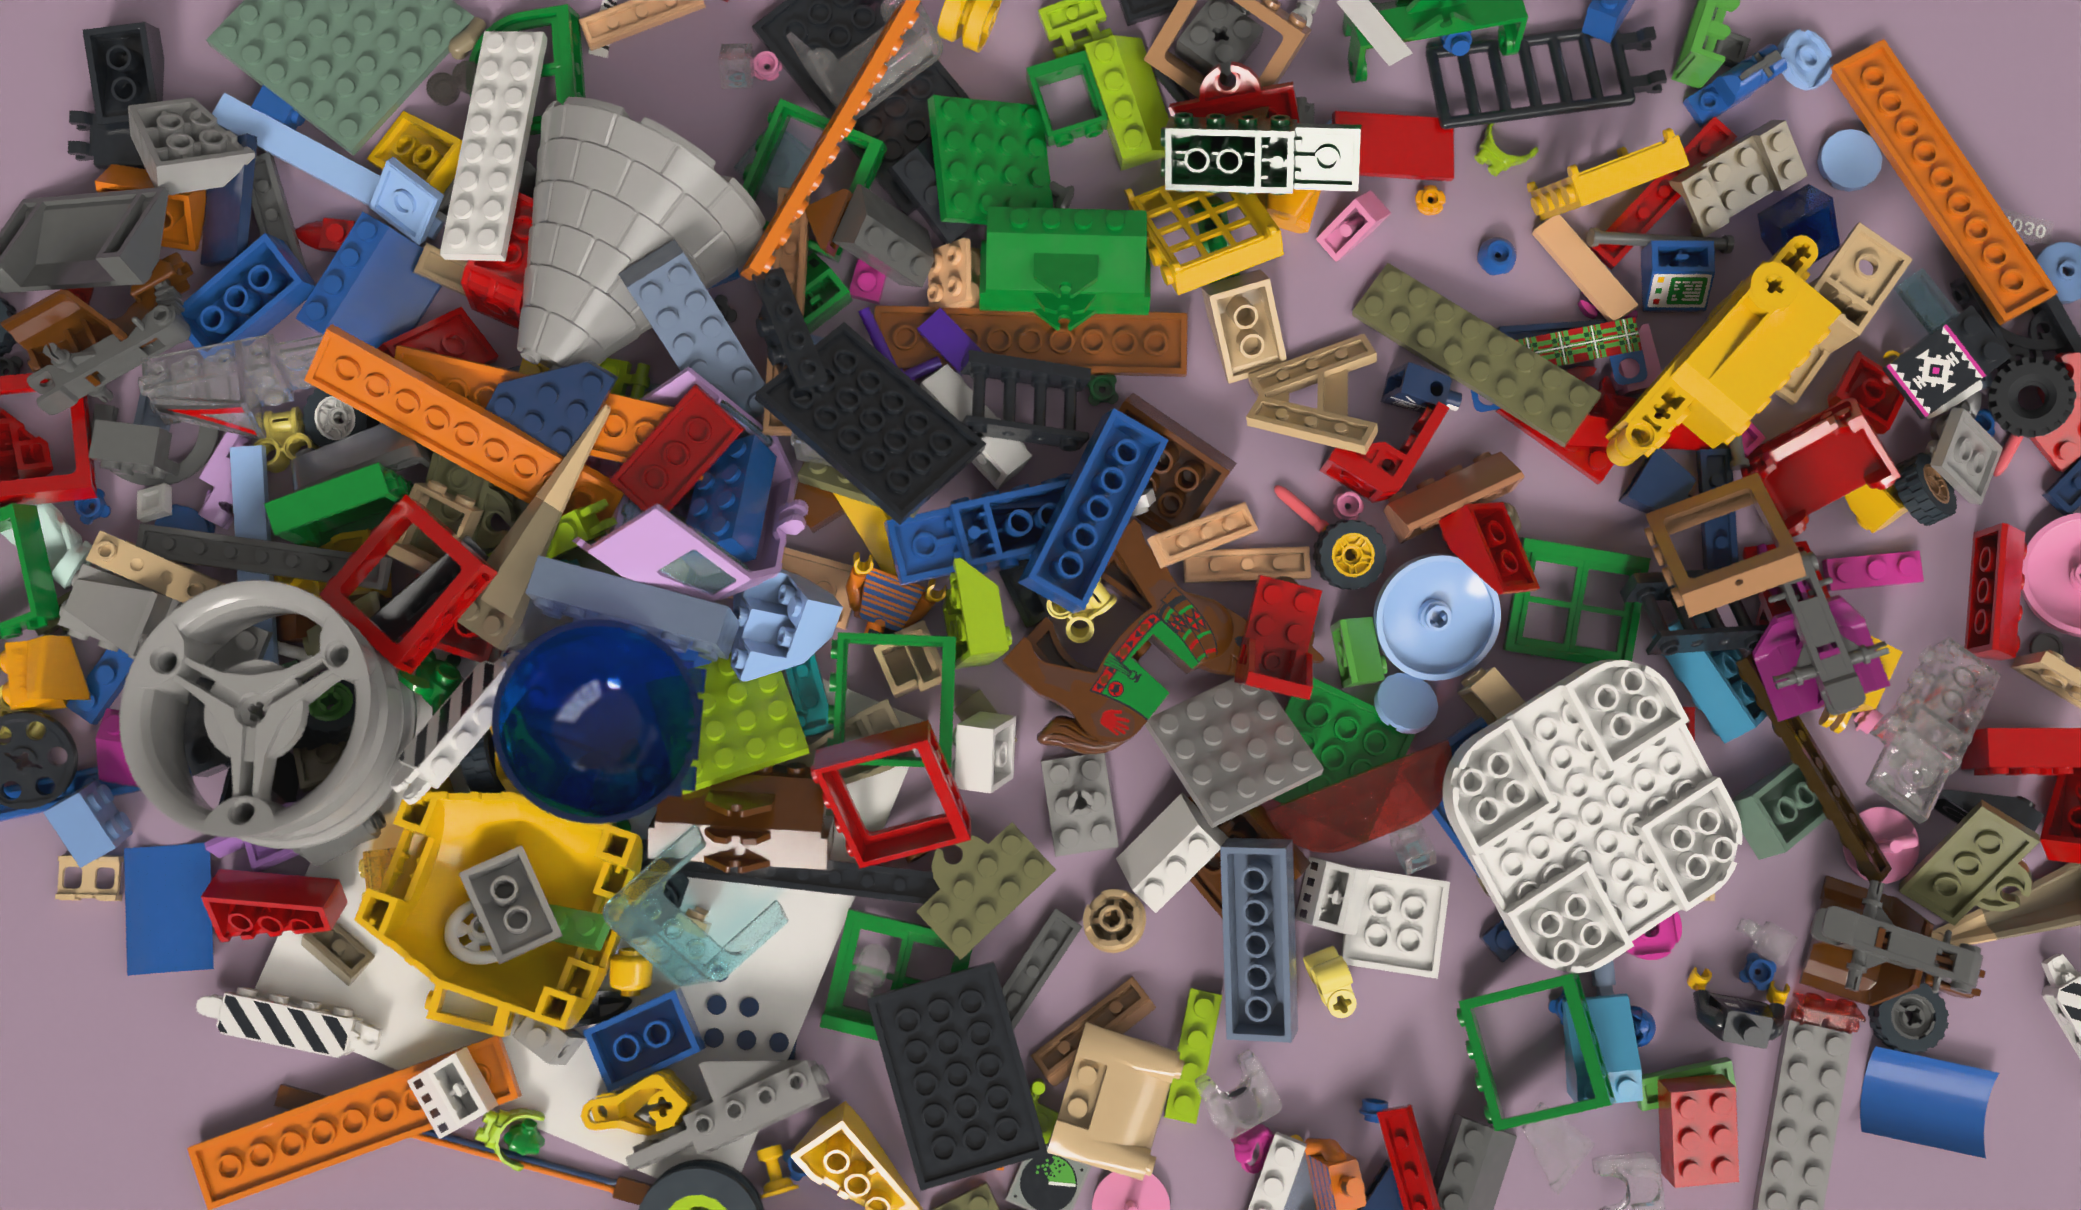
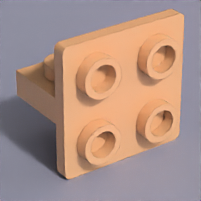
[927,238,980,308]

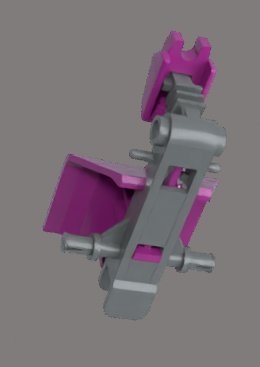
[1752,543,1891,722]

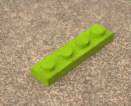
[1163,988,1222,1124]

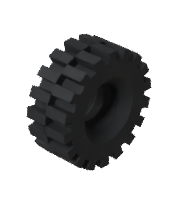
[1988,356,2076,438]

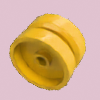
[937,0,1002,52]

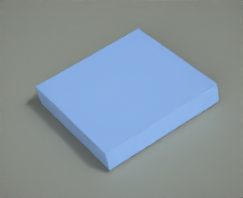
[369,157,444,245]

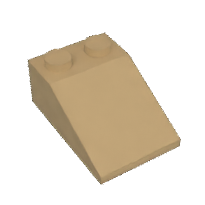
[1201,269,1287,384]

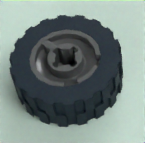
[1868,982,1949,1053]

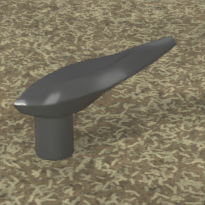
[1049,181,1074,208]

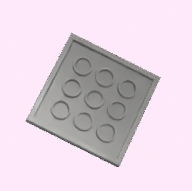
[1145,678,1324,828]

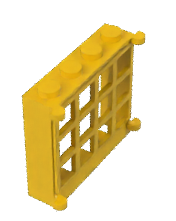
[1527,128,1689,221]
[1124,185,1284,295]

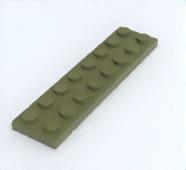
[1352,263,1602,448]

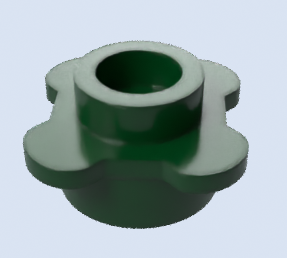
[1087,375,1119,406]

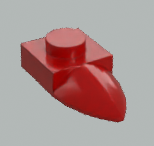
[295,217,356,253]

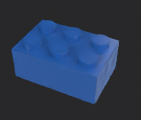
[583,987,706,1093]

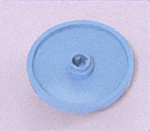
[1373,553,1501,681]

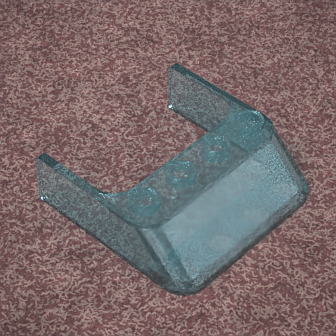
[602,824,788,987]

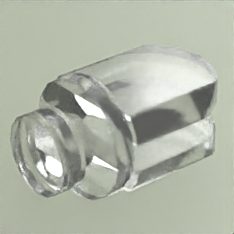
[853,944,891,996]

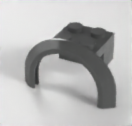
[89,404,221,486]

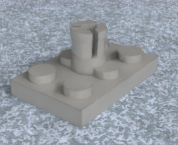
[1925,407,2003,505]
[1041,753,1119,857]

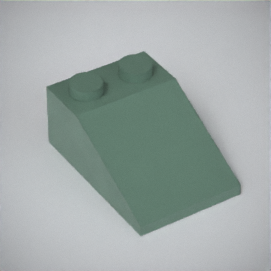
[1732,760,1827,860]

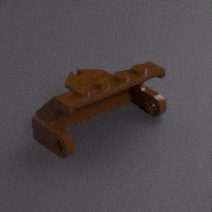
[648,758,835,873]

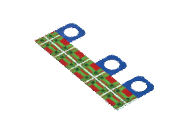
[1470,317,1648,412]

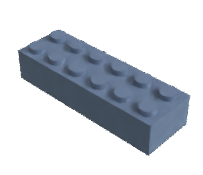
[619,239,766,419]
[525,555,740,661]
[1220,838,1298,1043]

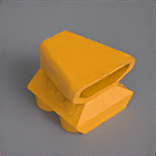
[1255,190,1321,233]
[0,635,91,710]

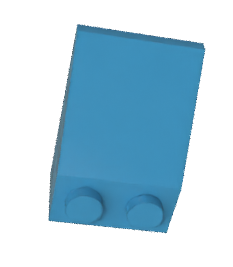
[1562,993,1643,1103]

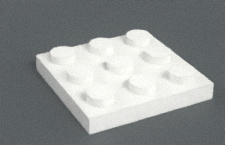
[1341,868,1450,979]

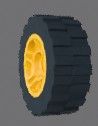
[1313,520,1387,590]

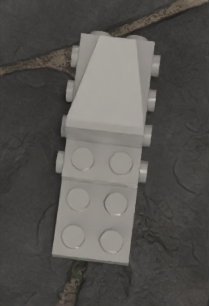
[58,564,273,682]
[625,1060,831,1170]

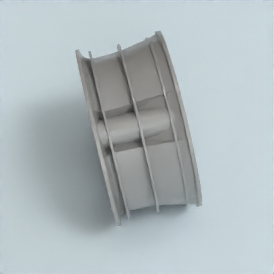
[120,580,417,849]

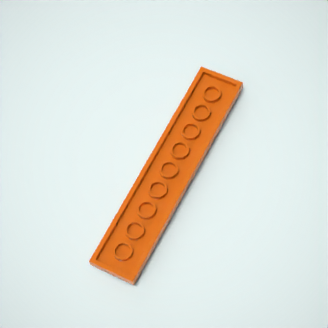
[739,0,920,281]
[1831,39,2058,326]
[304,324,624,541]
[394,345,704,481]
[187,1036,522,1210]

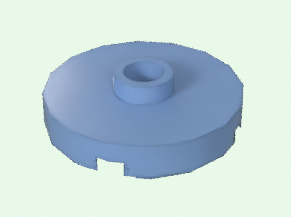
[2035,242,2081,304]

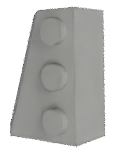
[128,97,255,195]

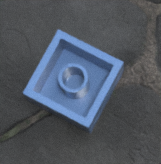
[43,779,133,868]

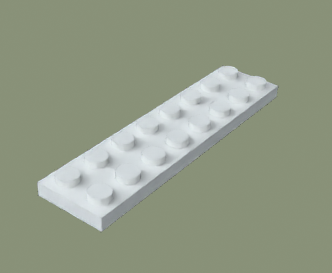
[440,31,548,261]

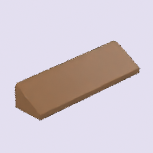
[1030,976,1156,1087]

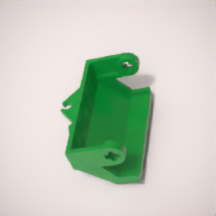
[1342,0,1528,83]
[979,206,1151,331]

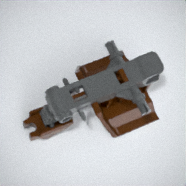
[0,252,194,415]
[1799,876,1986,1006]

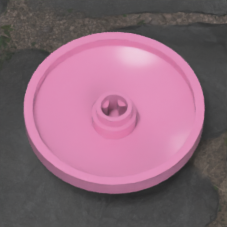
[2021,513,2081,638]

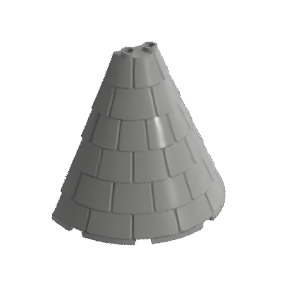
[517,97,766,370]

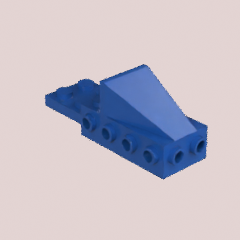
[884,477,1070,586]

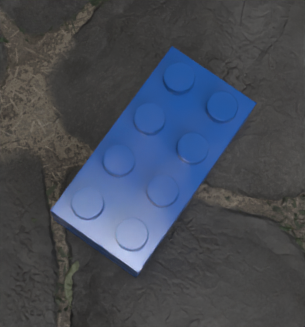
[181,233,316,368]
[683,434,777,574]

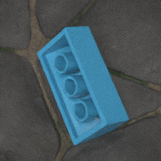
[1652,613,1768,744]

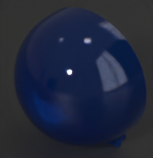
[492,619,706,825]

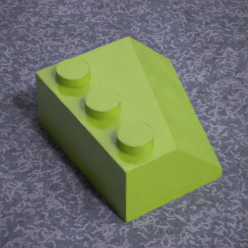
[942,558,1012,669]

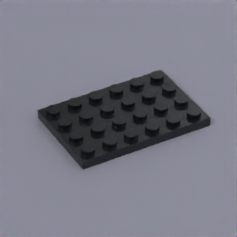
[755,322,986,525]
[867,961,1048,1191]

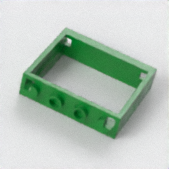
[742,98,888,263]
[264,462,414,548]
[0,503,60,639]
[827,632,956,768]
[1457,973,1616,1131]

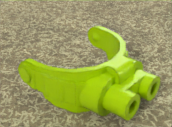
[1474,123,1539,176]
[474,1108,545,1171]

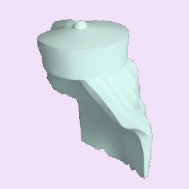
[1,503,92,590]

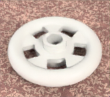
[444,900,497,965]

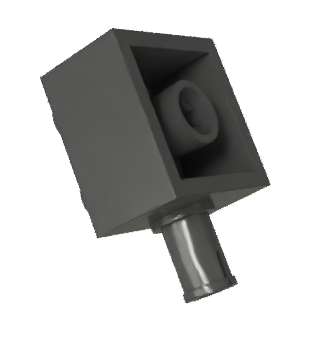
[1175,0,1264,86]

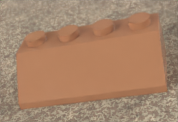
[1383,451,1525,544]

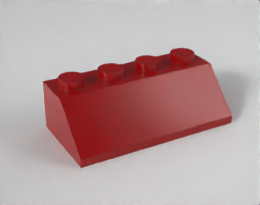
[1964,523,2027,661]

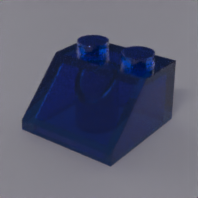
[1757,184,1840,263]

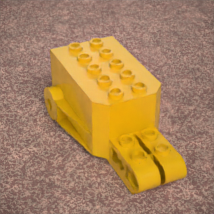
[1605,235,1842,467]

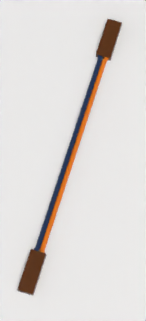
[274,1084,653,1205]

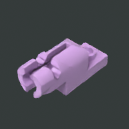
[198,423,252,530]

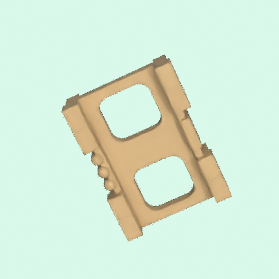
[55,855,124,901]

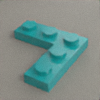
[785,653,834,738]

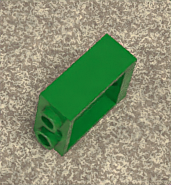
[1026,50,1108,147]

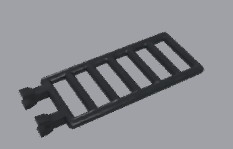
[1425,26,1667,129]

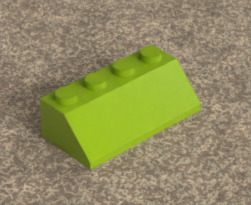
[1084,35,1169,171]

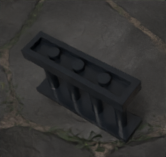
[960,350,1091,452]
[1620,569,1769,656]

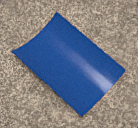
[124,842,214,976]
[1860,1046,1999,1159]

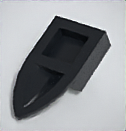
[572,990,632,1028]

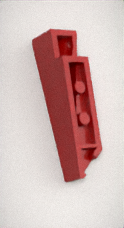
[1568,393,1717,450]

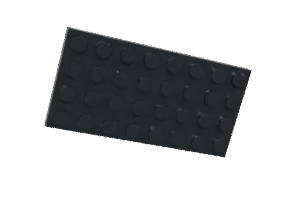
[752,0,970,216]

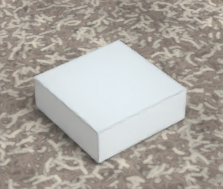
[137,483,172,523]

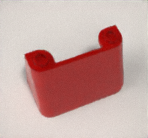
[1740,398,1901,537]

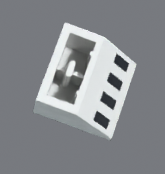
[1295,856,1370,935]
[407,1047,499,1139]

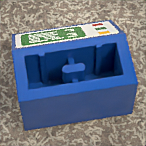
[1641,240,1715,312]

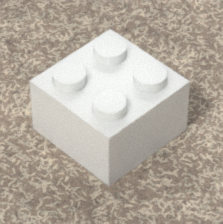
[951,711,1016,793]

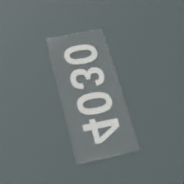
[2002,209,2054,245]

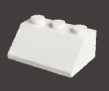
[1116,793,1228,913]

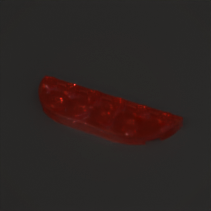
[1266,739,1452,853]

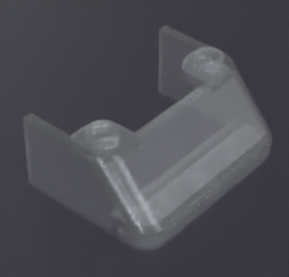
[786,0,943,119]

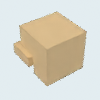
[873,620,942,699]

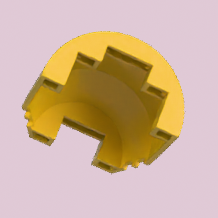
[354,792,643,1030]

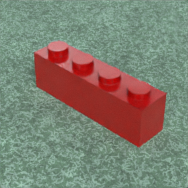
[201,869,348,942]

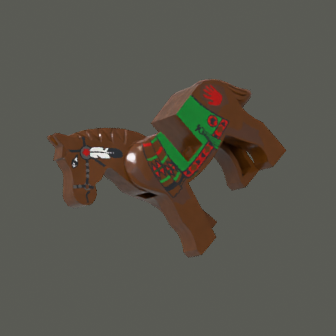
[1002,519,1324,754]

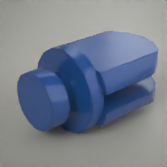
[1439,31,1472,56]

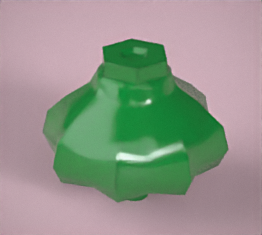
[503,1119,545,1156]

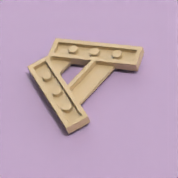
[1246,333,1378,455]

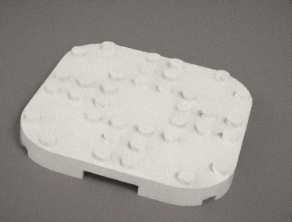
[1443,660,1742,973]

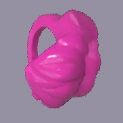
[1231,1122,1274,1174]

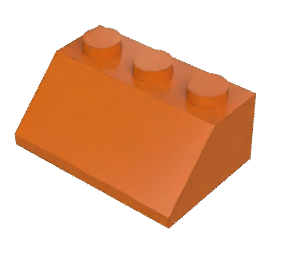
[95,164,206,252]

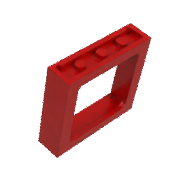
[0,373,98,508]
[319,494,498,674]
[810,720,971,869]

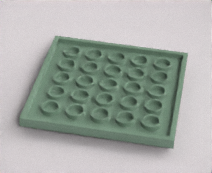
[206,0,474,156]

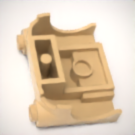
[1047,1022,1185,1181]

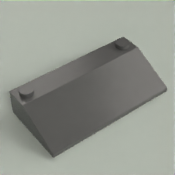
[0,187,169,293]

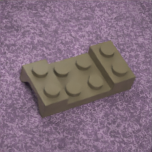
[1669,120,1808,238]

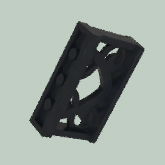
[1950,243,2081,373]

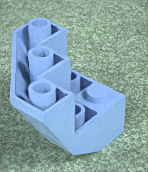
[731,569,843,682]

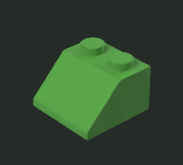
[1330,617,1388,689]

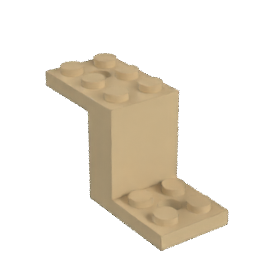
[1774,222,1913,405]

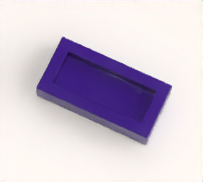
[917,308,983,376]

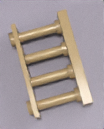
[85,530,225,603]

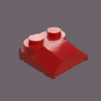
[1827,350,1905,434]

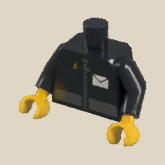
[1687,967,1790,1049]

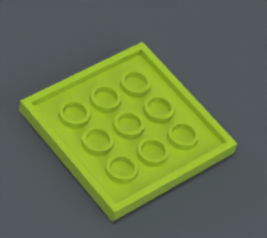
[647,652,810,795]

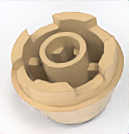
[1083,889,1146,953]

